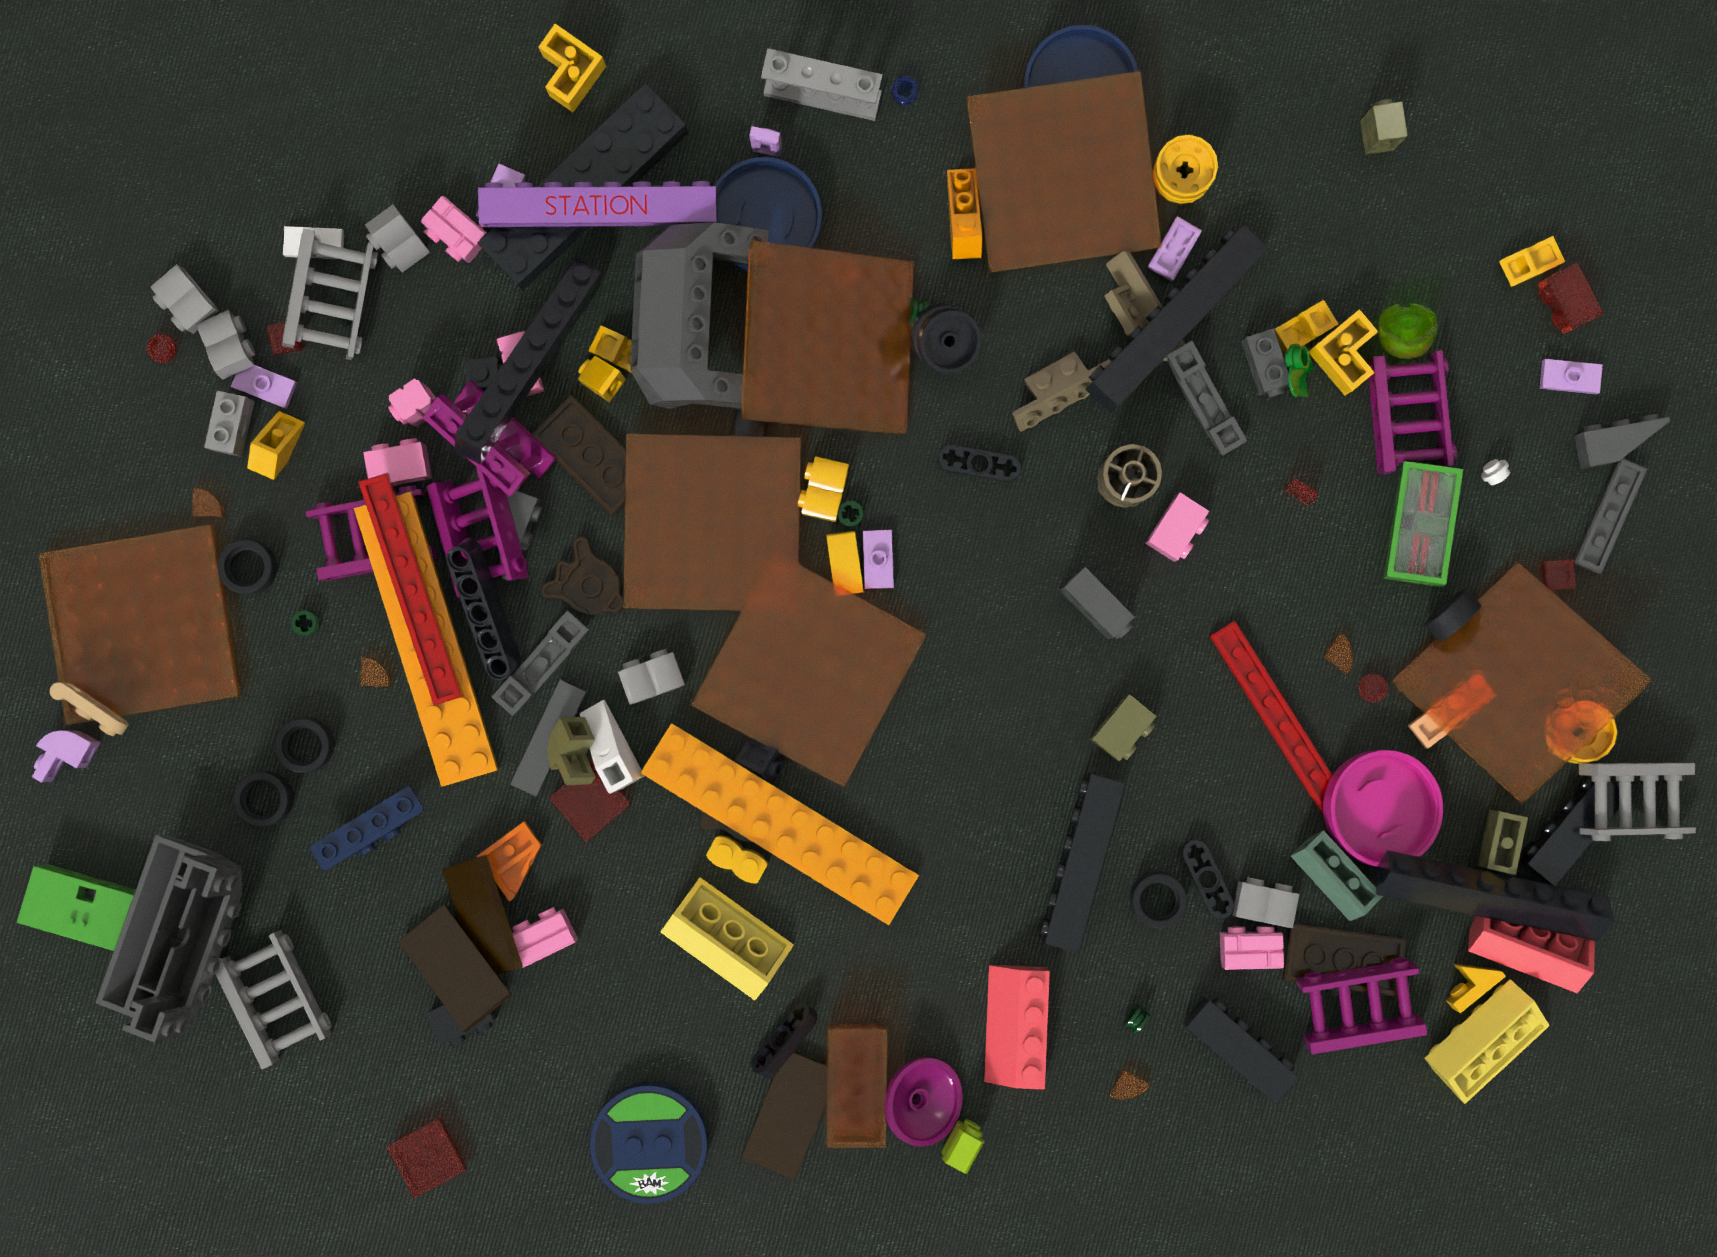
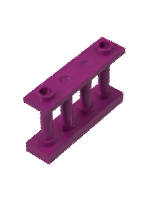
[1367,350,1457,475]
[423,380,557,497]
[426,467,529,598]
[305,485,438,581]
[1296,958,1427,1054]

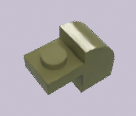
[547,717,595,785]

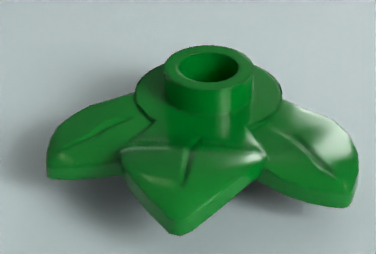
[1285,343,1314,397]

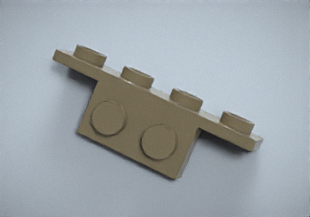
[1104,250,1185,361]
[1013,351,1111,432]

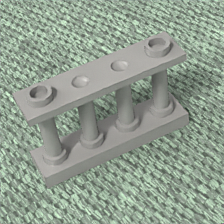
[761,48,882,121]
[281,228,378,360]
[1579,762,1696,841]
[215,930,332,1069]

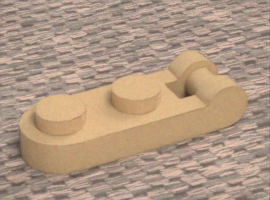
[50,682,129,736]

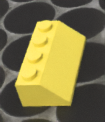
[661,877,794,1000]
[1425,980,1550,1104]

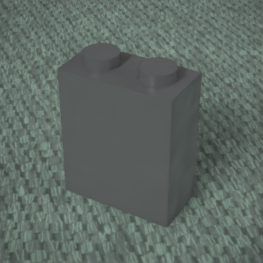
[1059,567,1135,639]

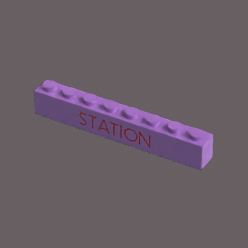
[478,181,716,227]

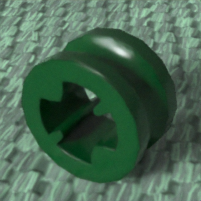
[906,297,928,324]
[837,501,863,527]
[291,610,320,637]
[1123,1005,1150,1034]

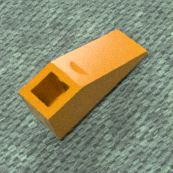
[947,168,982,259]

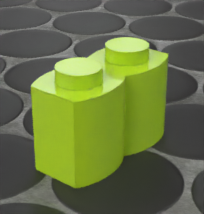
[941,1119,985,1174]

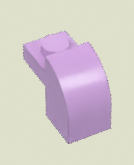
[32,730,101,783]

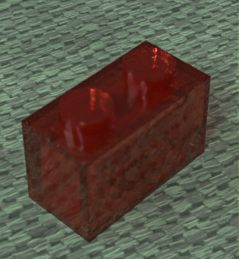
[1537,263,1604,334]

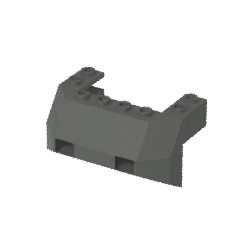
[630,222,769,409]
[95,835,242,1043]

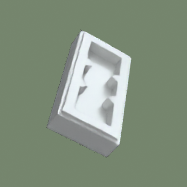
[283,226,344,259]

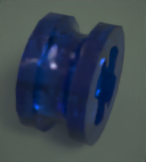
[892,76,918,105]

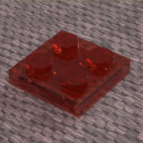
[549,761,631,842]
[387,1117,467,1199]

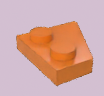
[477,821,542,901]

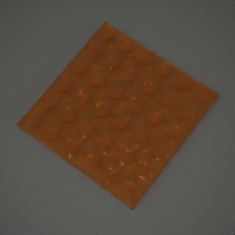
[966,71,1162,272]
[741,240,914,435]
[623,434,801,612]
[38,525,241,725]
[690,551,927,787]
[1392,562,1652,804]

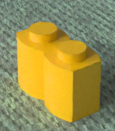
[798,456,849,522]
[706,835,769,883]

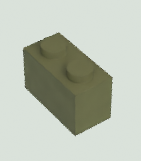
[1360,99,1408,155]
[1090,694,1157,761]
[1477,809,1528,875]

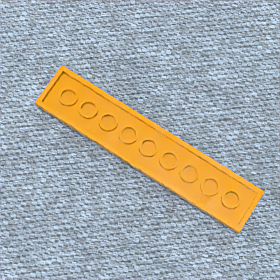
[354,491,499,787]
[641,723,919,925]

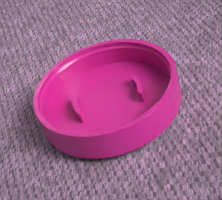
[1323,750,1443,866]

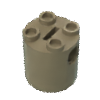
[1097,444,1162,508]

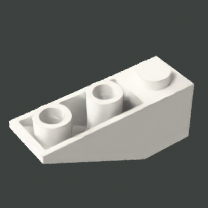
[579,700,645,794]

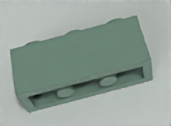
[1291,830,1383,921]

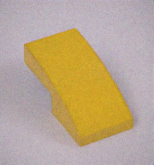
[1499,236,1565,287]
[1274,300,1338,356]
[588,326,632,372]
[826,531,864,596]

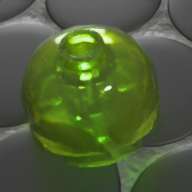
[1378,303,1438,359]

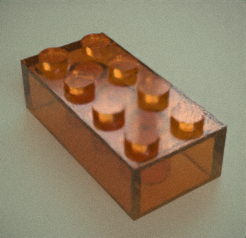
[825,1024,887,1148]

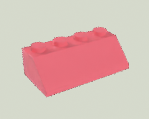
[1468,915,1595,993]
[984,965,1050,1089]

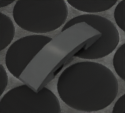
[1166,340,1247,456]
[492,610,590,716]

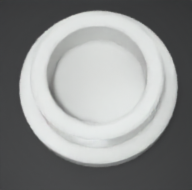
[1481,459,1510,485]

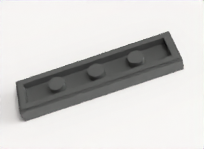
[1572,458,1647,574]
[510,679,587,797]

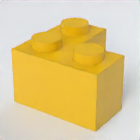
[539,24,606,112]
[1308,309,1378,396]

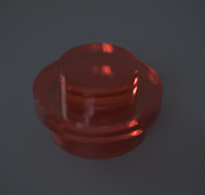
[146,334,177,363]
[1358,674,1388,703]

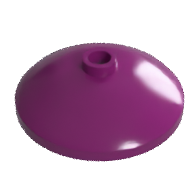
[885,1057,963,1147]

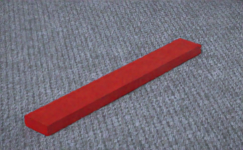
[358,473,463,706]
[1209,621,1332,818]

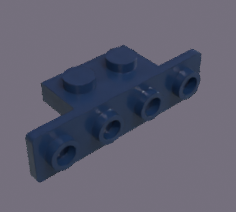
[310,786,424,871]

